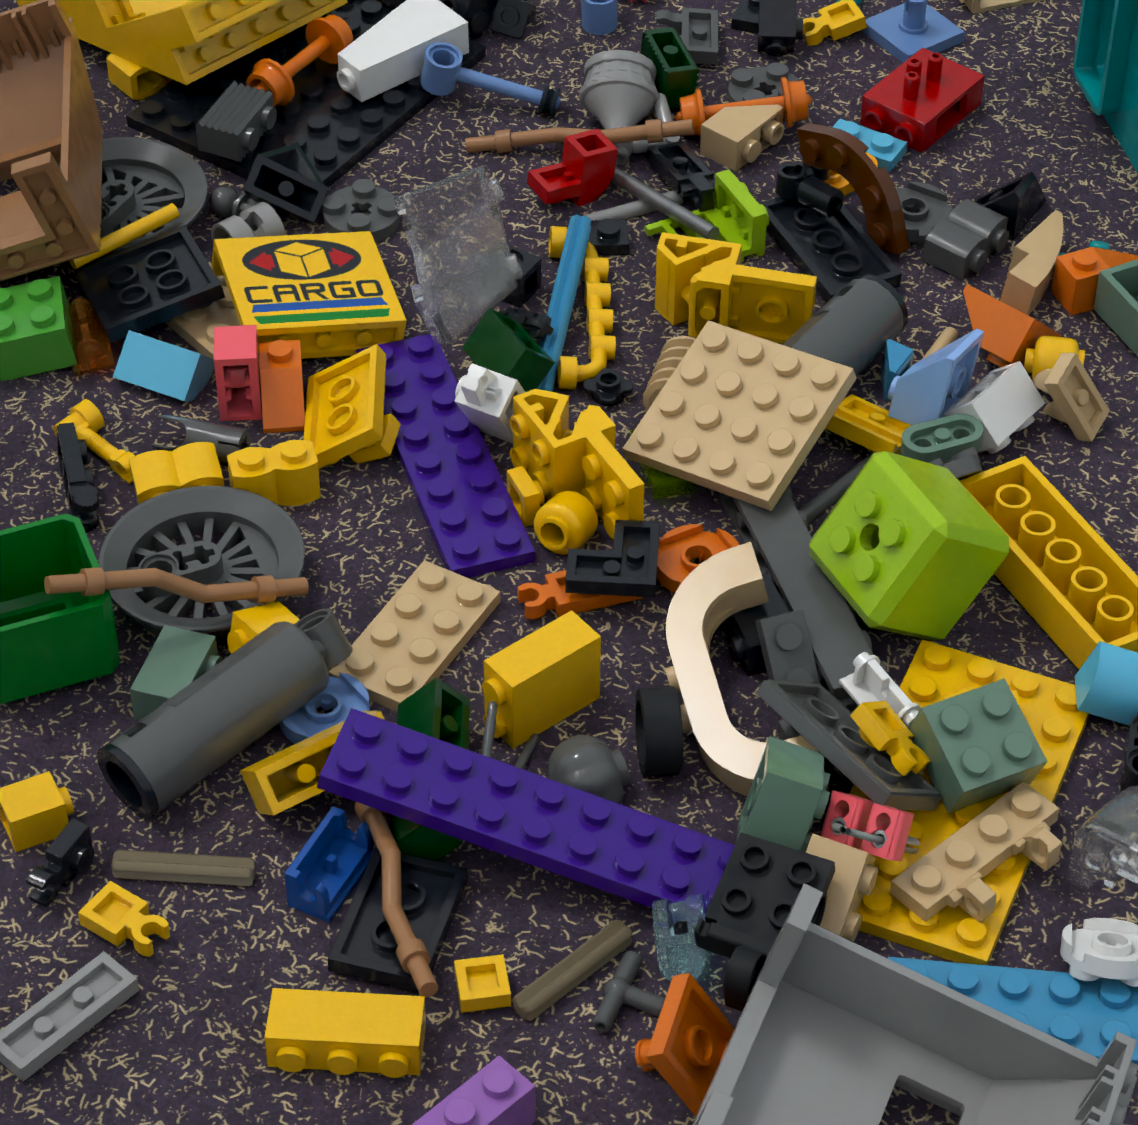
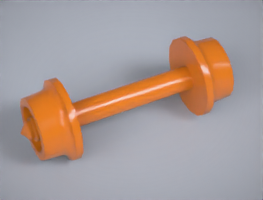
[246,15,353,107]
[675,77,813,137]

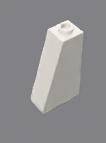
[337,0,469,102]

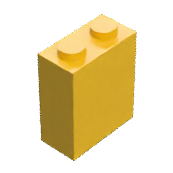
[482,610,601,749]

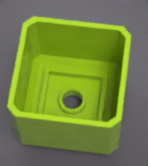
[809,451,1009,640]

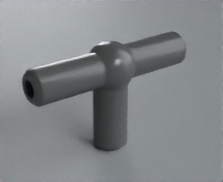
[592,951,665,1032]

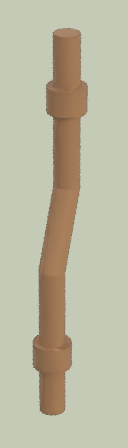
[465,119,694,153]
[44,567,309,604]
[354,802,438,997]

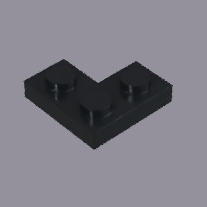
[565,520,660,597]

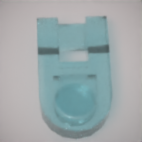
[652,893,711,983]

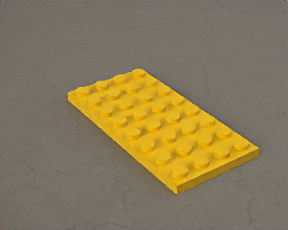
[849,639,1090,965]

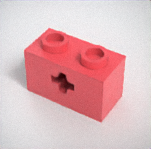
[214,325,262,421]

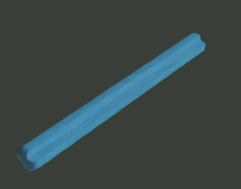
[537,214,591,392]

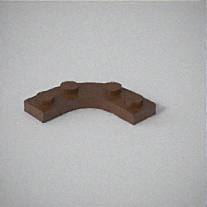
[797,123,909,254]

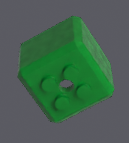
[0,513,121,704]

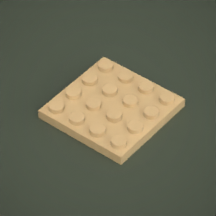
[622,320,857,511]

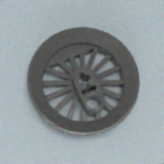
[58,137,208,260]
[99,486,305,642]

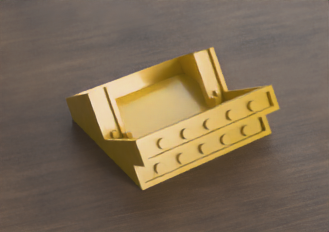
[16,0,348,85]

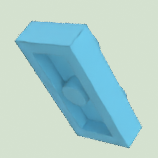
[833,119,908,172]

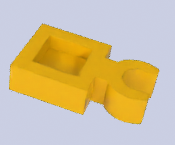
[803,0,867,46]
[850,700,930,776]
[78,881,170,957]

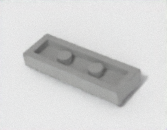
[0,951,139,1082]

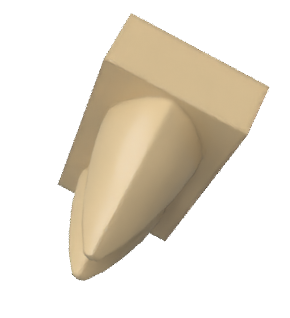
[1033,353,1110,442]

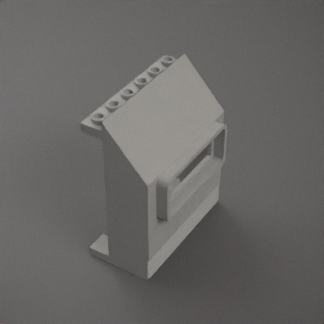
[693,884,1138,1125]

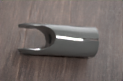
[151,415,251,465]

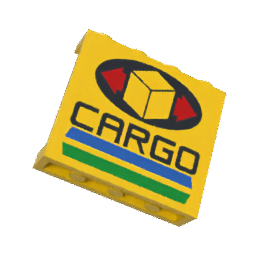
[211,231,407,359]

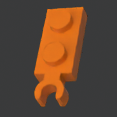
[517,570,643,619]

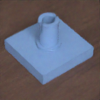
[861,0,965,63]

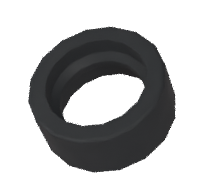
[635,686,683,777]

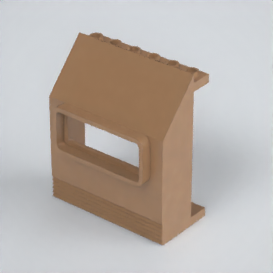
[0,0,103,282]

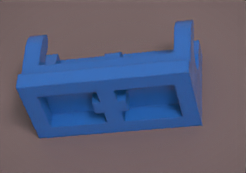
[284,806,374,923]

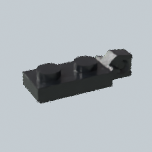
[647,141,715,212]

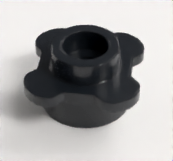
[583,368,633,406]

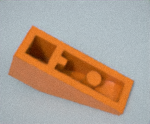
[1051,247,1138,316]

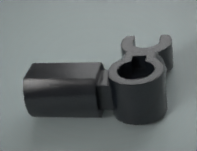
[775,159,844,218]

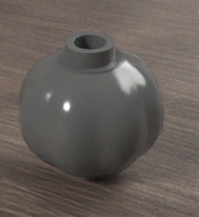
[546,734,631,804]

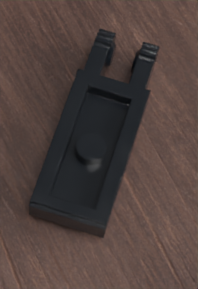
[57,422,99,533]

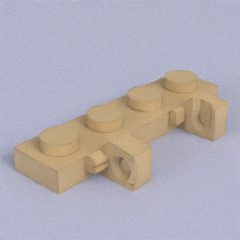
[890,781,1062,922]

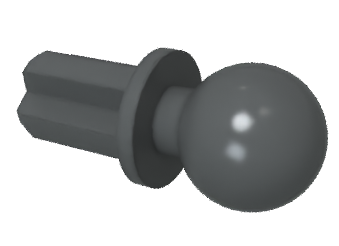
[209,186,276,218]

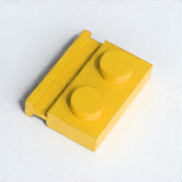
[825,394,912,454]

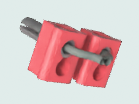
[820,790,920,862]

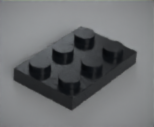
[328,847,468,992]

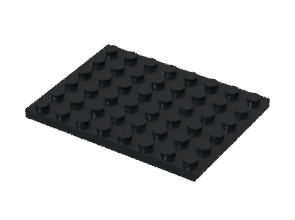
[126,0,486,187]

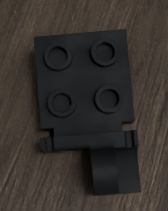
[694,833,835,1011]

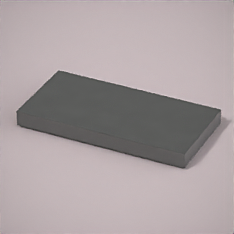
[756,679,943,811]

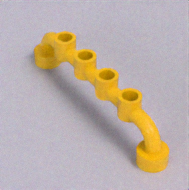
[548,226,616,390]

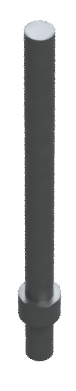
[555,142,719,240]

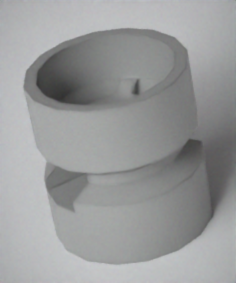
[211,202,286,244]

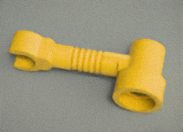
[53,399,135,484]

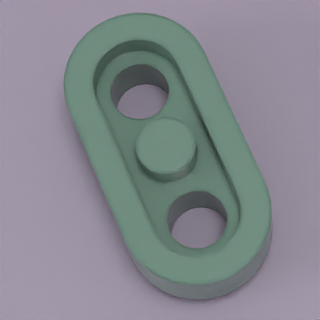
[900,414,984,463]

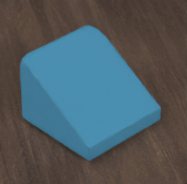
[880,339,914,401]

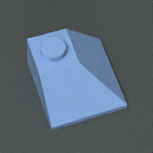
[887,329,985,425]

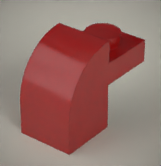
[527,129,618,207]

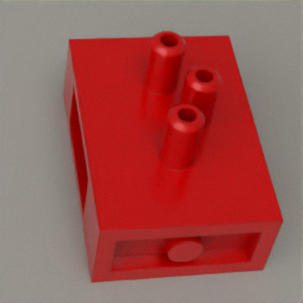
[860,48,985,153]

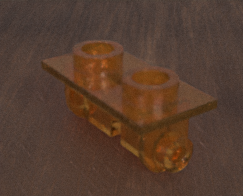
[68,298,115,376]

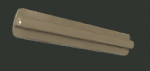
[111,850,256,887]
[512,920,633,1021]

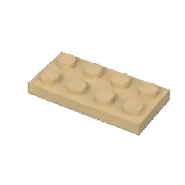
[329,560,500,712]

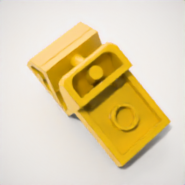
[655,232,817,344]
[509,389,645,539]

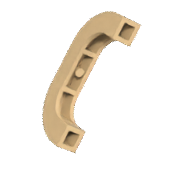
[665,542,831,796]

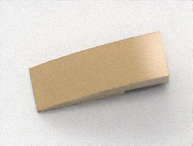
[1000,210,1064,316]

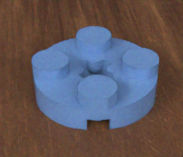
[279,672,370,744]

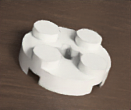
[1060,918,1138,987]

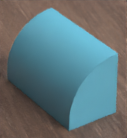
[113,330,214,402]
[1075,641,1138,726]

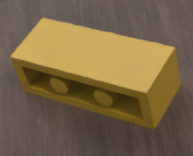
[240,711,385,816]
[264,988,426,1078]

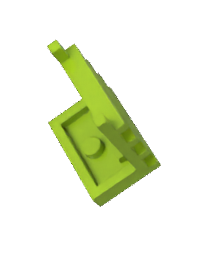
[644,169,769,262]

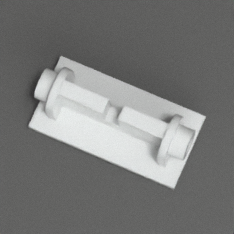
[839,652,921,728]

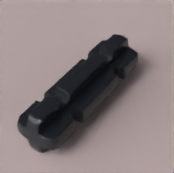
[499,307,554,339]

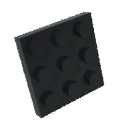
[73,225,225,342]

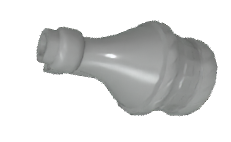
[578,50,680,165]

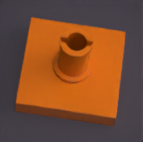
[635,973,735,1116]

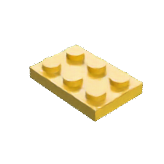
[303,344,386,469]

